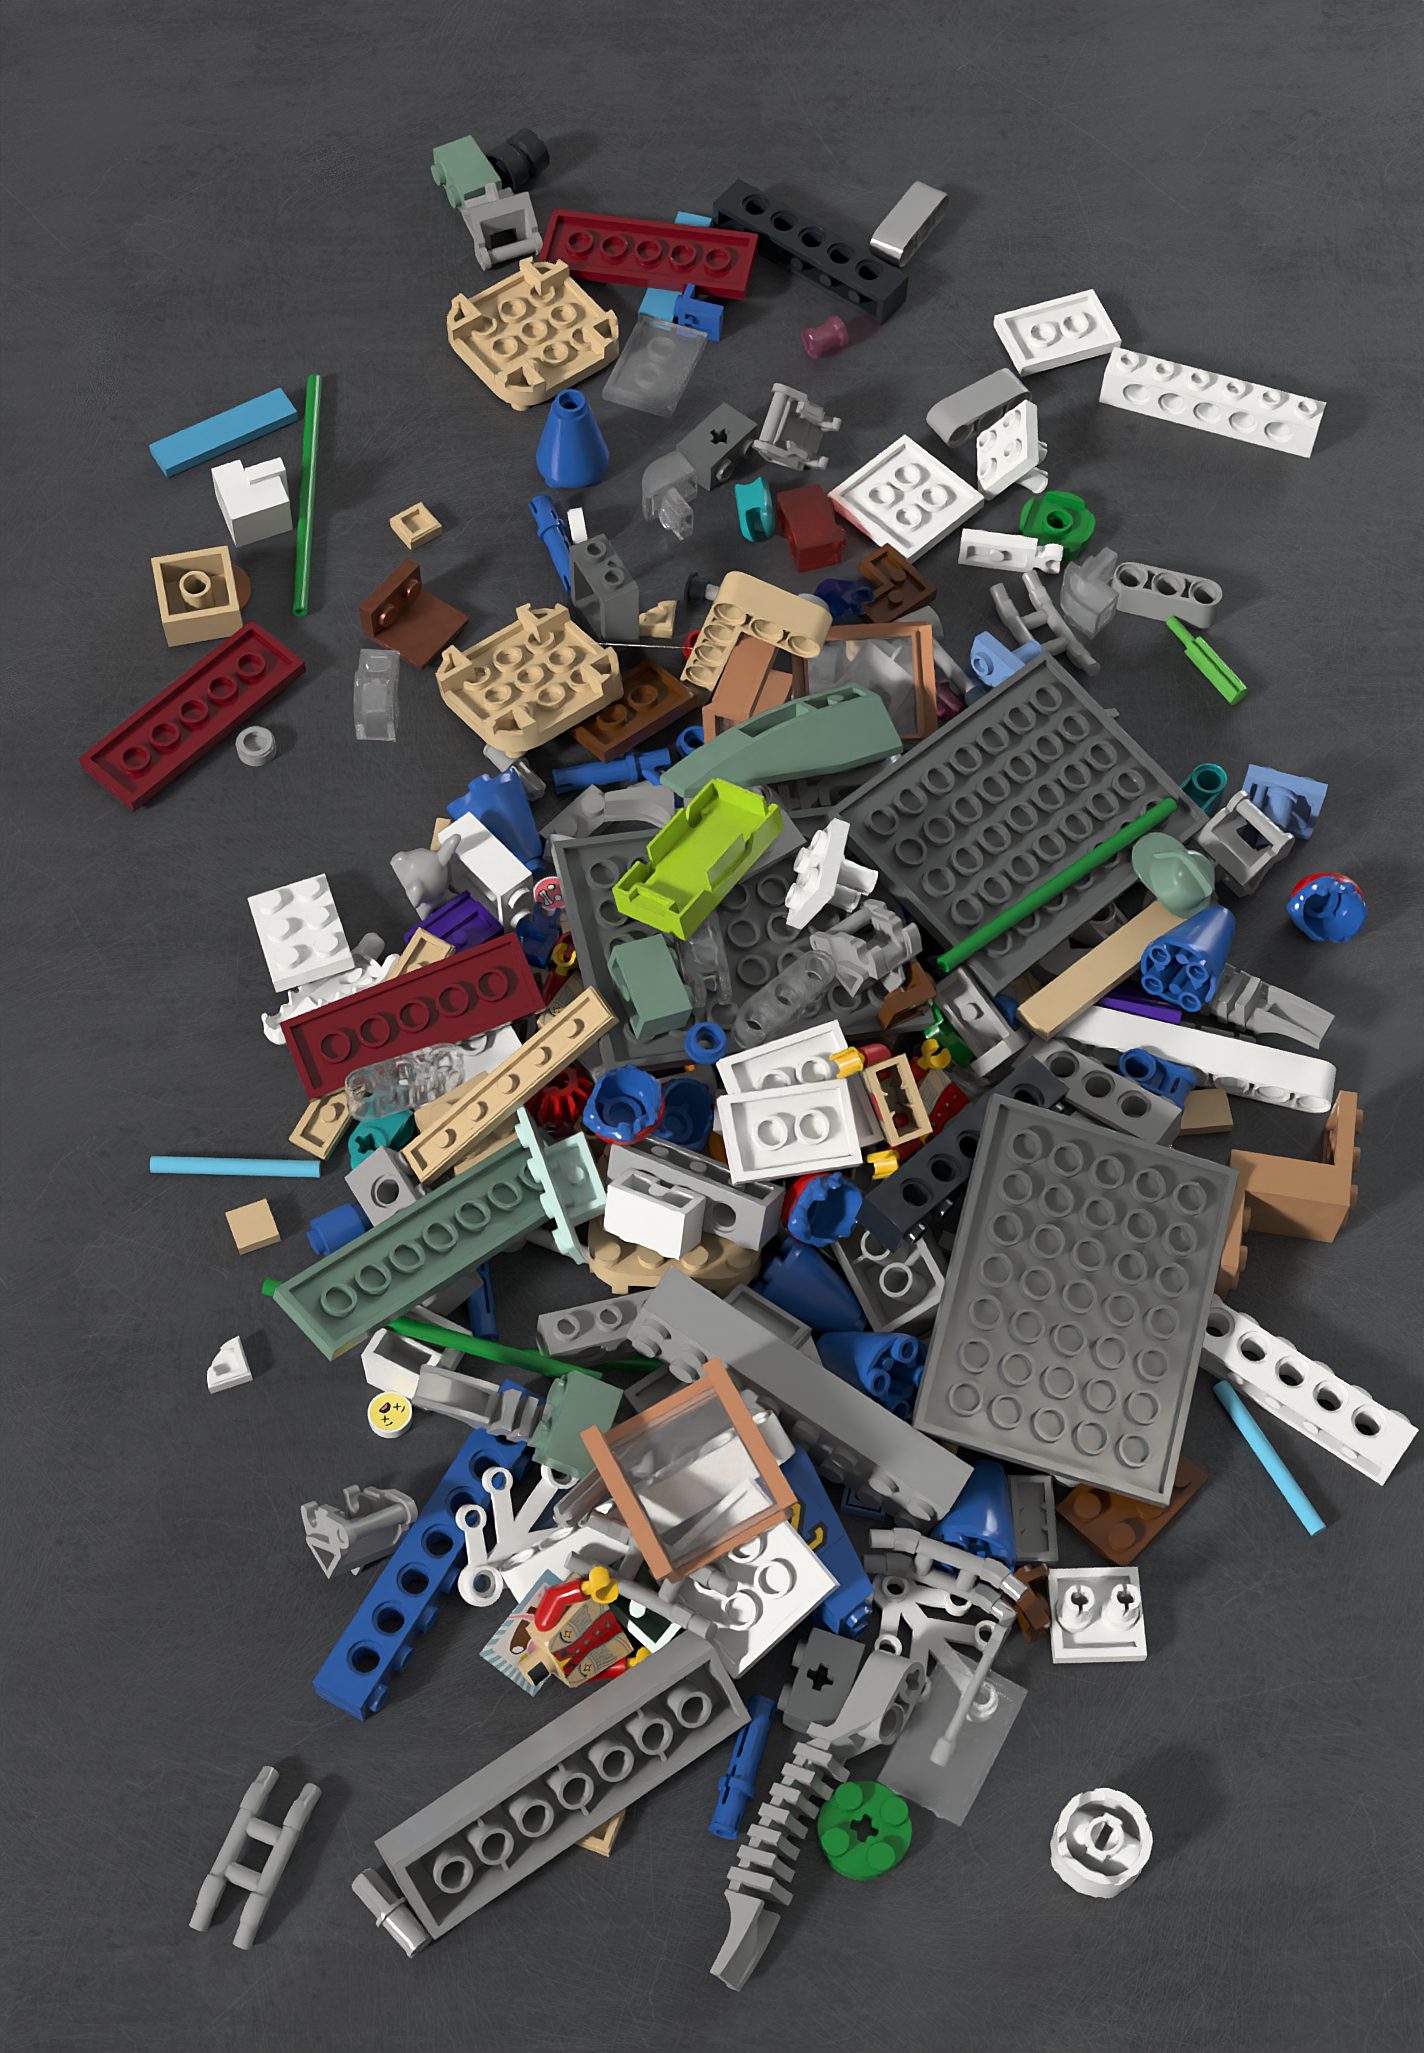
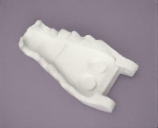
[261,932,401,1045]

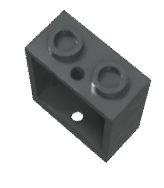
[569,533,640,654]

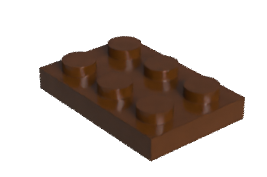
[566,658,699,764]
[1055,1452,1209,1567]

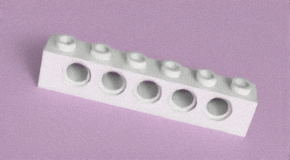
[1099,347,1326,458]
[1198,1293,1419,1486]

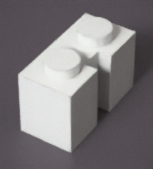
[603,1167,706,1260]

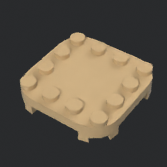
[447,256,619,411]
[435,603,624,758]
[588,1144,762,1300]

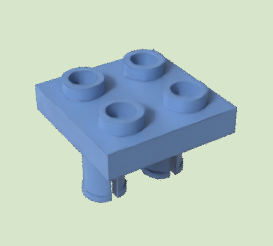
[964,631,1044,692]
[1242,764,1328,851]

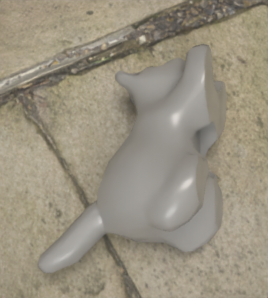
[390,834,461,921]

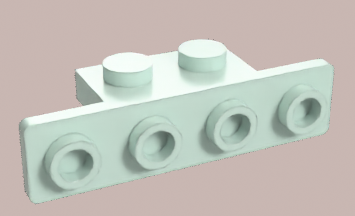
[515,1105,607,1265]

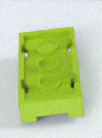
[612,778,784,941]

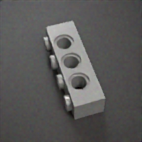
[1011,1034,1182,1148]
[605,1134,786,1251]
[344,1145,484,1316]
[536,1289,712,1377]

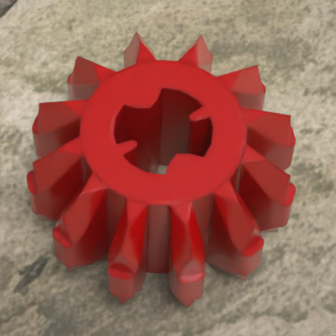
[523,1062,592,1130]

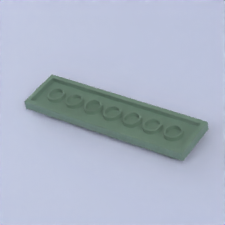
[273,1125,557,1361]

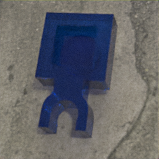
[813,578,876,617]
[515,901,562,970]

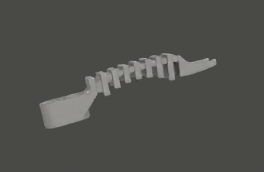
[603,754,902,828]
[1070,902,1335,1050]
[411,1364,727,1497]
[710,1649,925,1991]

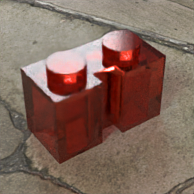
[776,483,847,573]

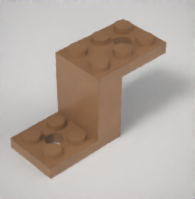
[1214,1090,1363,1303]

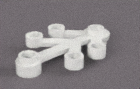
[456,1465,579,1607]
[872,1573,998,1723]

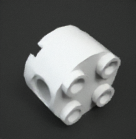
[1050,1788,1153,1898]

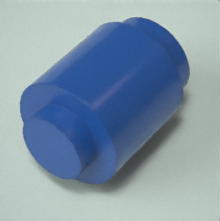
[307,1201,374,1257]

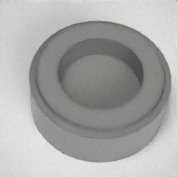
[236,726,277,766]

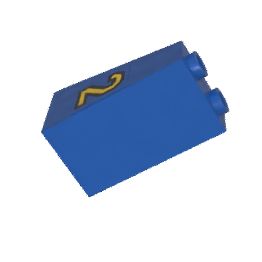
[755,1442,875,1641]

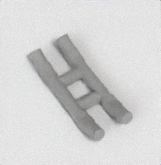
[989,570,1100,676]
[564,1508,738,1641]
[861,1528,1029,1622]
[189,1766,322,1950]

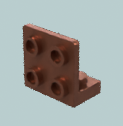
[359,558,468,671]

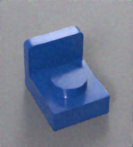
[673,283,724,342]

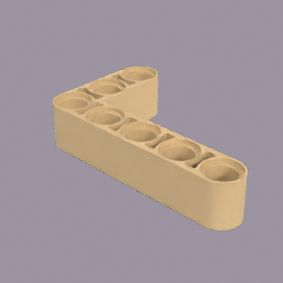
[679,571,832,707]

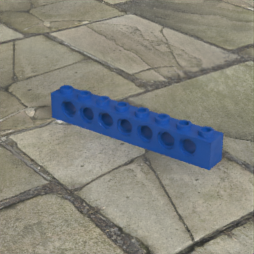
[313,1379,547,1722]

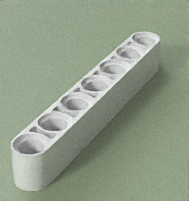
[1053,1005,1336,1113]
[499,1410,795,1603]

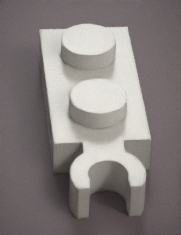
[958,528,1063,574]

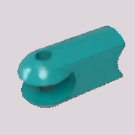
[734,477,775,543]

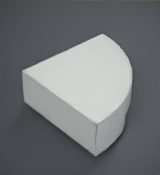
[207,1336,253,1394]

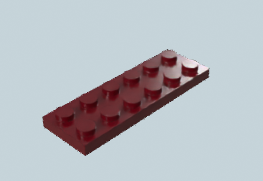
[538,209,759,300]
[79,620,306,812]
[279,931,546,1103]

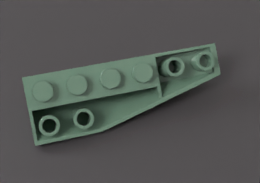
[660,682,903,798]

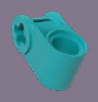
[1179,763,1227,839]
[348,1096,416,1170]

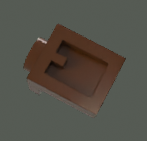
[876,961,938,1031]
[1002,1564,1051,1644]

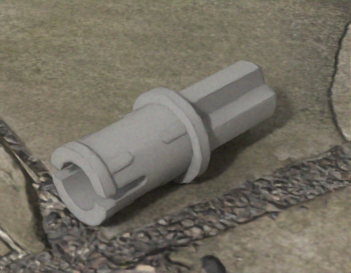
[483,743,546,802]
[352,1868,433,1958]

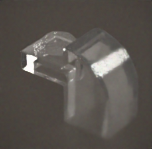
[642,449,698,541]
[1059,547,1120,639]
[354,649,401,741]

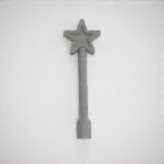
[929,1608,1017,1767]

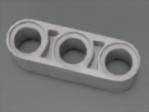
[869,181,950,268]
[926,368,1032,448]
[1109,562,1223,629]

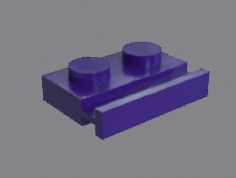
[404,889,505,954]
[1097,985,1182,1026]

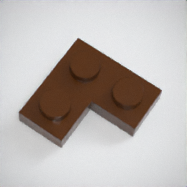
[854,543,937,624]

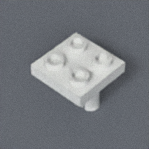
[977,400,1048,501]
[785,818,878,930]
[1046,1567,1147,1663]

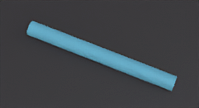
[150,1156,321,1178]
[1212,1380,1327,1537]

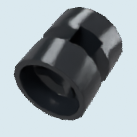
[485,128,550,192]

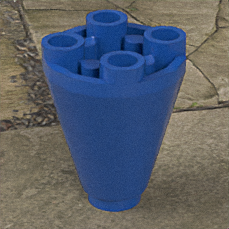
[536,389,609,489]
[446,768,547,879]
[1141,905,1236,1012]
[752,1233,869,1334]
[816,1331,928,1421]
[929,1460,1017,1590]

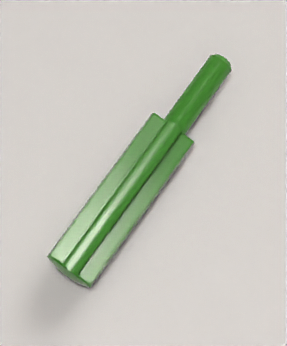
[1166,616,1250,706]

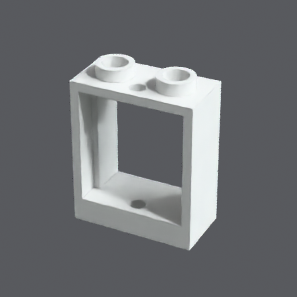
[438,812,535,935]

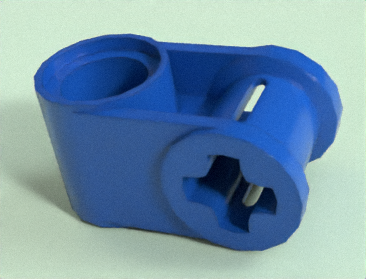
[1114,1048,1198,1116]

